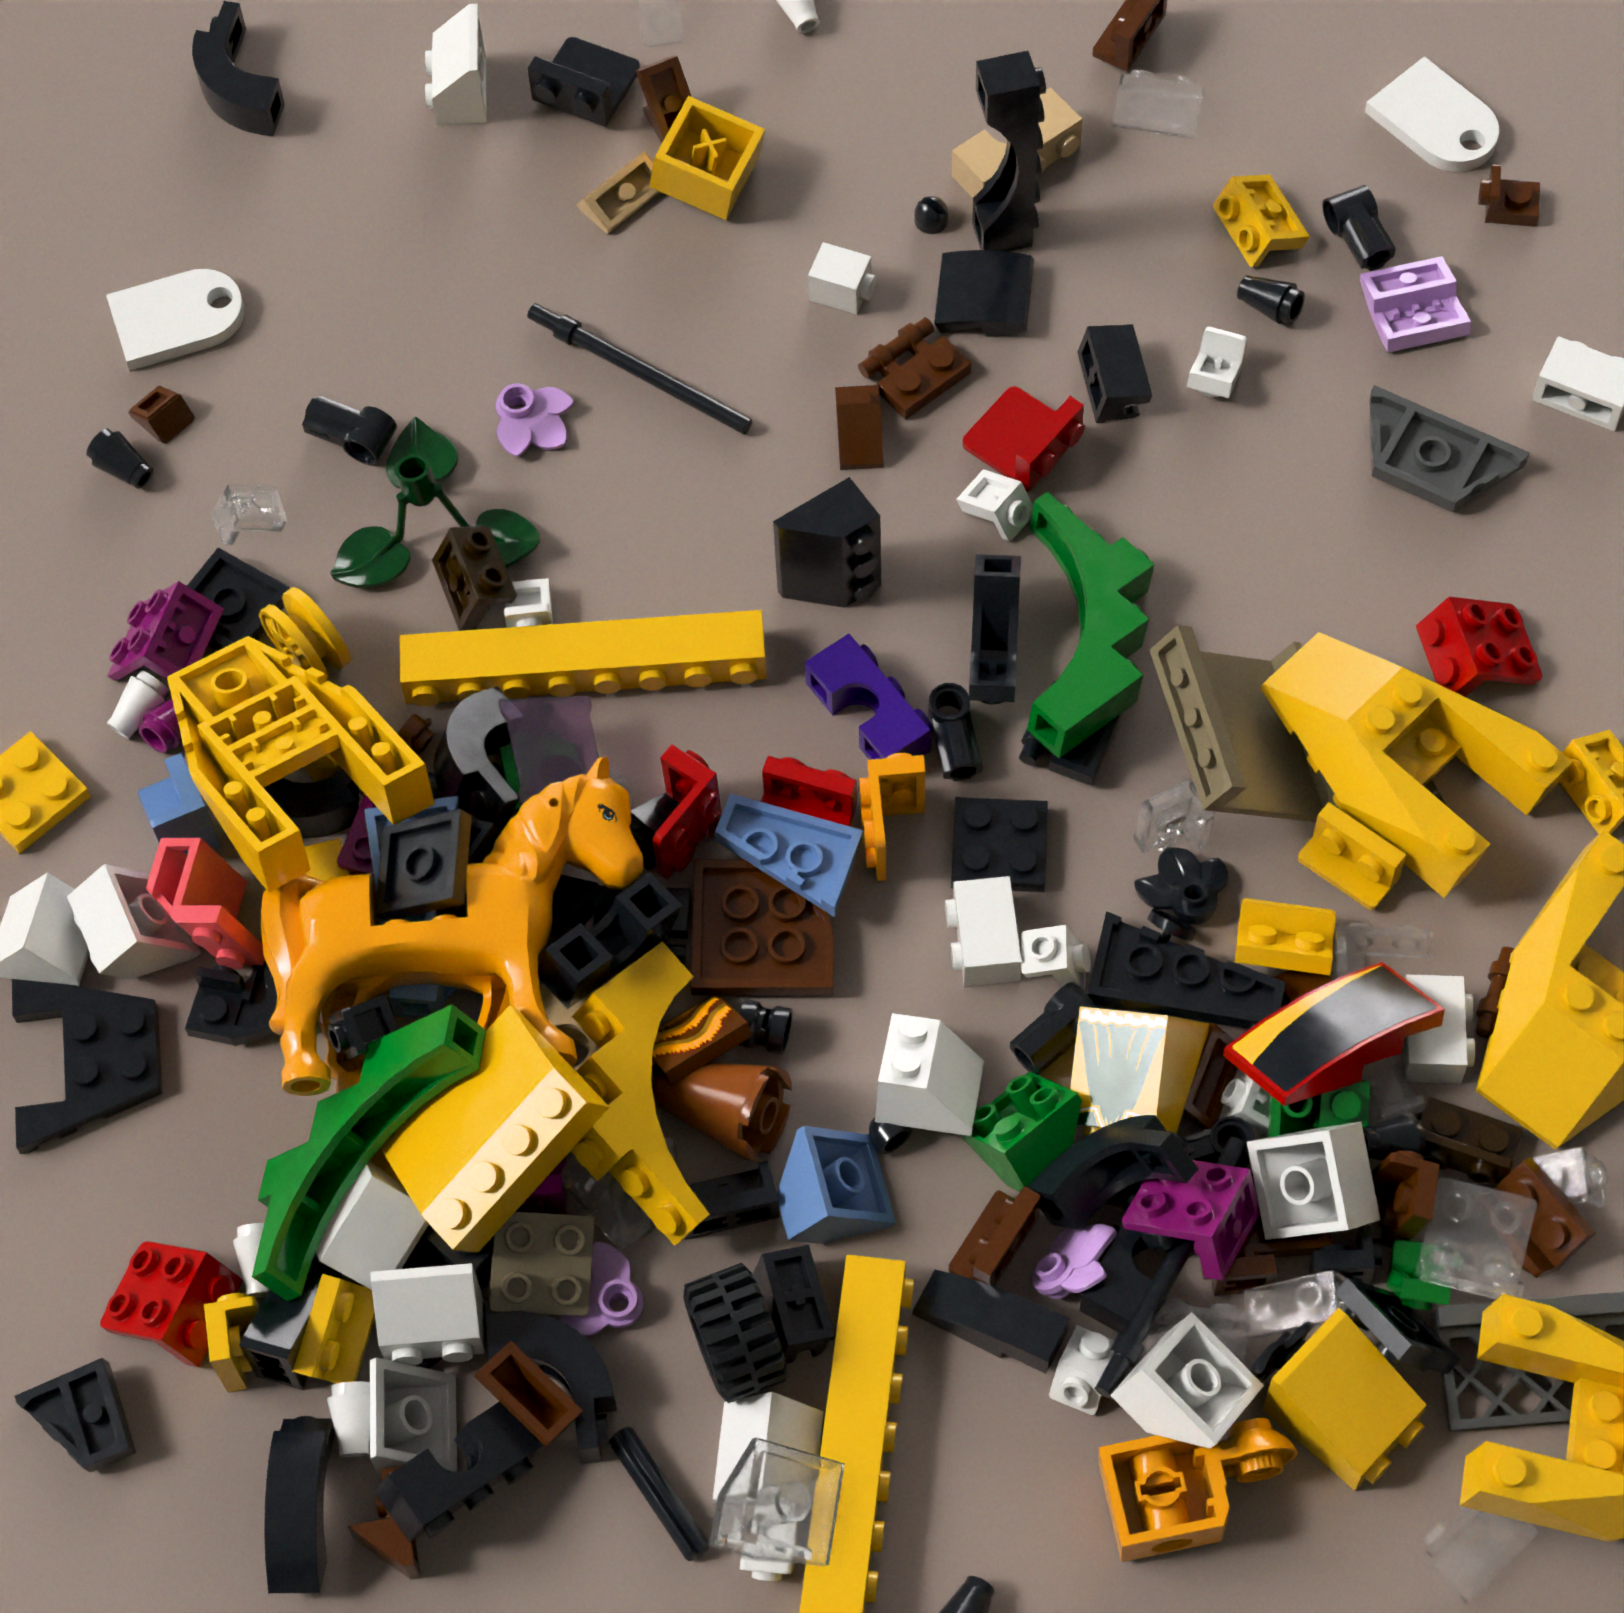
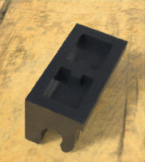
[1077,324,1153,423]
[685,1160,780,1240]
[753,1245,836,1364]

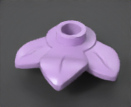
[496,383,574,457]
[1032,1223,1118,1299]
[560,1241,644,1337]

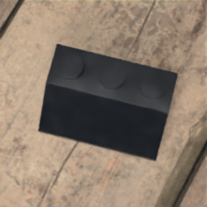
[773,477,882,608]

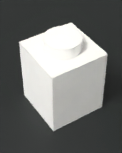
[808,242,876,315]

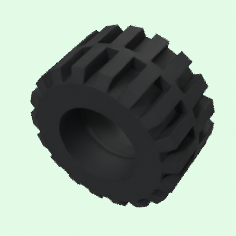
[683,1263,787,1403]

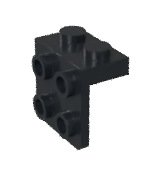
[527,37,640,127]

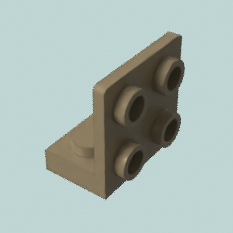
[489,1212,595,1316]

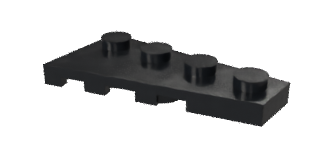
[1087,911,1286,1029]

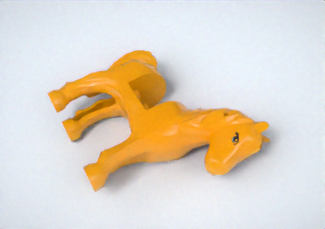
[261,756,643,1096]

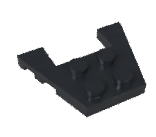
[11,979,162,1154]

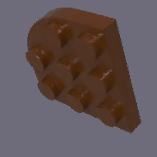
[691,859,834,995]

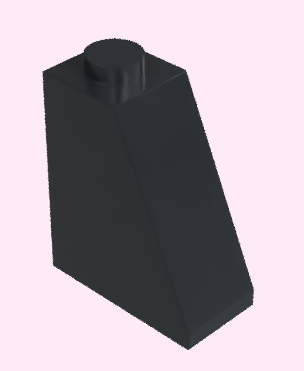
[239,1253,343,1390]

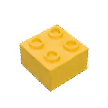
[649,96,765,220]

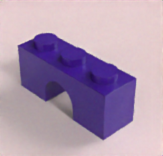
[805,634,933,760]

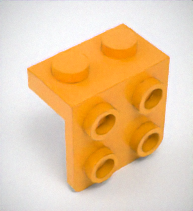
[859,753,925,881]

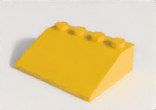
[381,1005,610,1252]

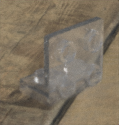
[1416,1176,1537,1299]

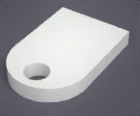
[1365,56,1499,172]
[106,269,245,371]

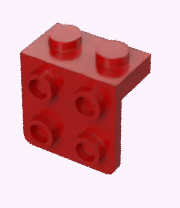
[962,386,1085,492]
[1415,596,1543,697]
[652,744,722,880]
[760,756,857,826]
[100,1241,243,1367]

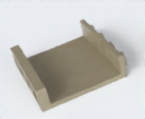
[1150,625,1341,822]

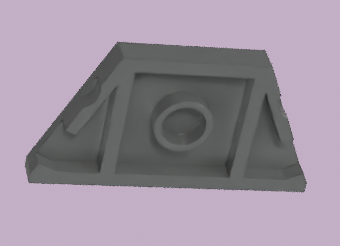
[1369,385,1530,512]

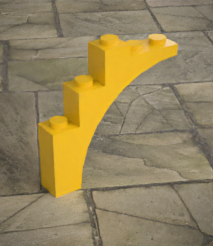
[571,941,710,1246]

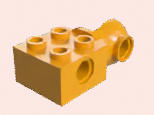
[1098,1418,1298,1562]

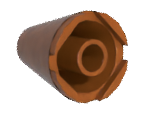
[652,1062,792,1163]

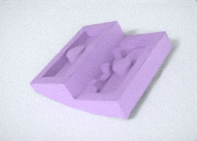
[1360,256,1471,353]

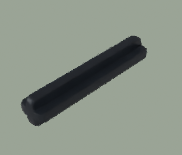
[610,1426,709,1561]

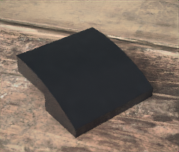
[934,250,1034,337]

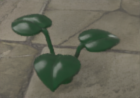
[330,417,540,588]

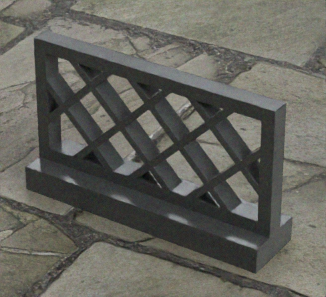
[1430,1291,1624,1432]

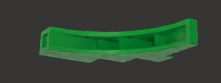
[1027,492,1155,759]
[252,1004,486,1301]

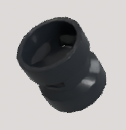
[738,999,793,1055]

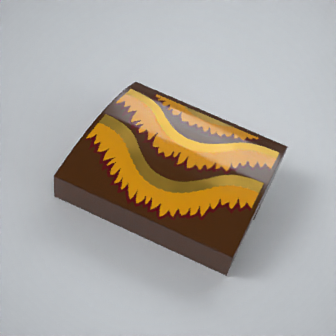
[652,995,753,1086]

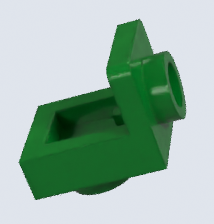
[1386,1238,1452,1310]

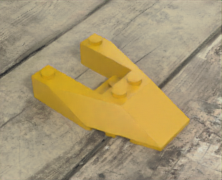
[1260,632,1573,898]
[167,636,435,892]
[1476,830,1624,1150]
[1460,1294,1624,1542]

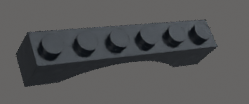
[972,50,1046,252]

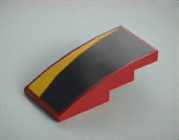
[1223,962,1445,1106]

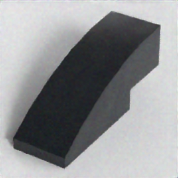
[912,1269,1070,1374]

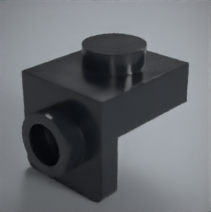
[629,792,680,871]
[327,994,399,1062]

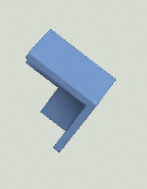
[138,753,222,855]

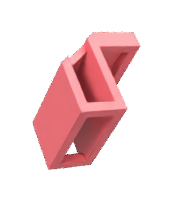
[146,838,265,970]

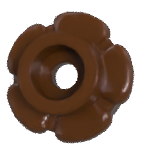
[398,714,435,755]

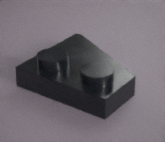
[15,1358,136,1473]

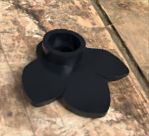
[1134,847,1228,925]
[1250,1321,1314,1384]

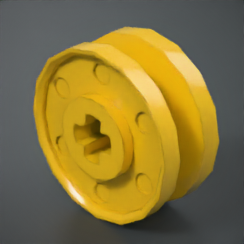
[259,587,351,679]

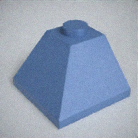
[777,1126,896,1244]

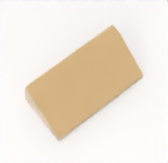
[576,151,660,234]

